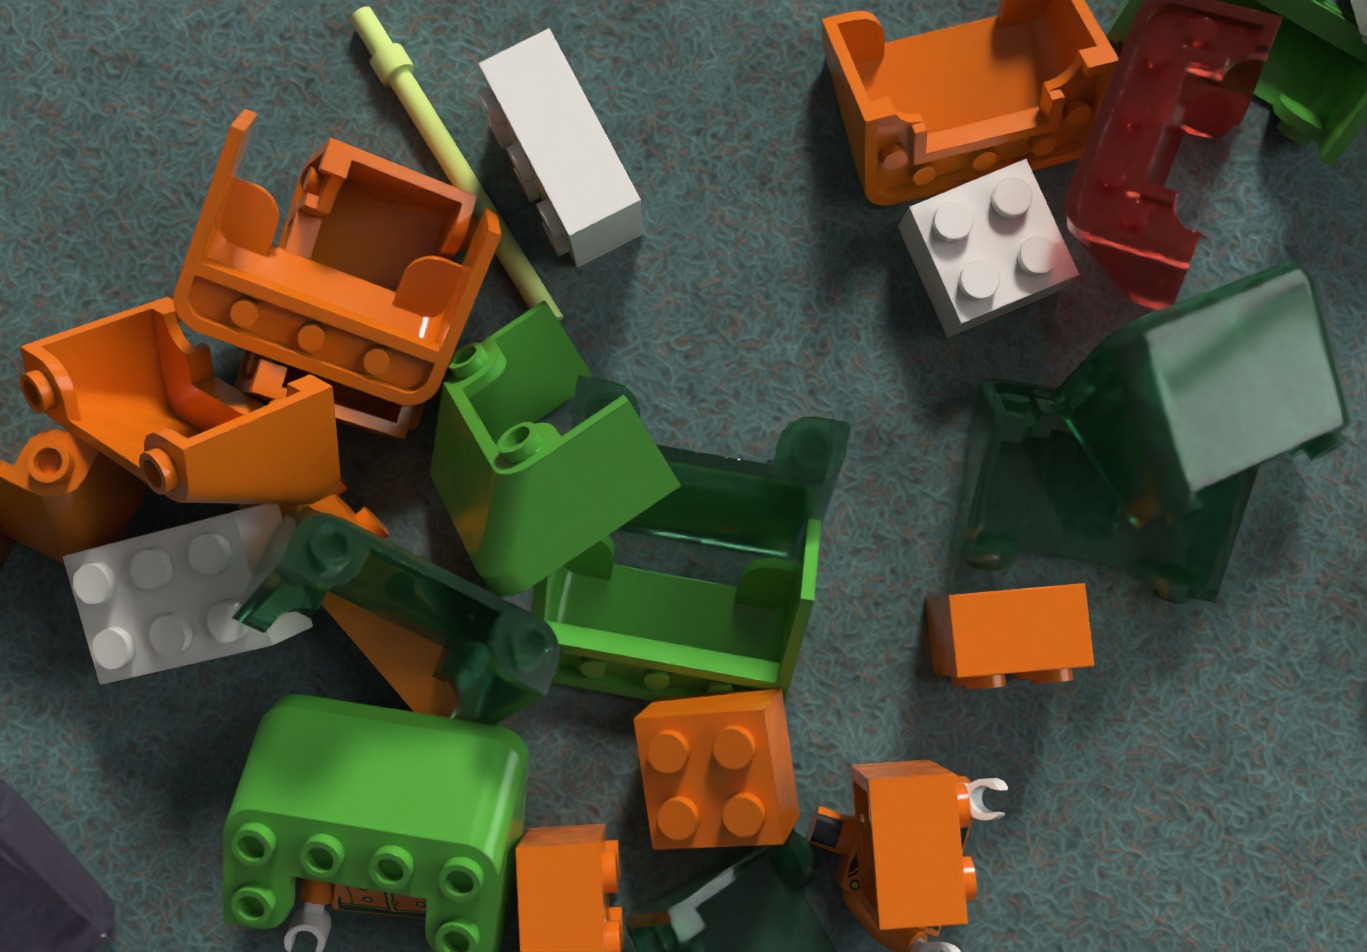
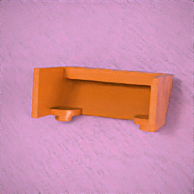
[173,109,502,406]

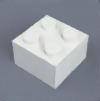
[898,159,1079,338]

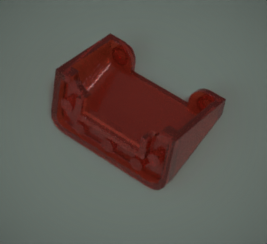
[1064,0,1283,314]

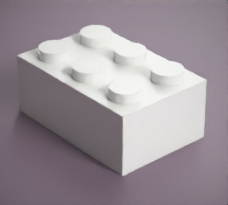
[476,28,643,268]
[62,504,313,685]

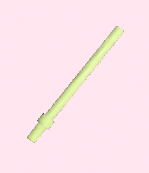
[350,7,563,321]

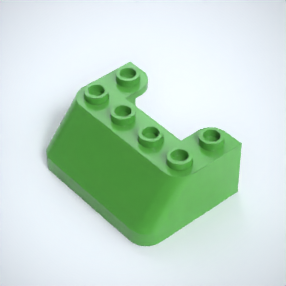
[223,694,529,952]

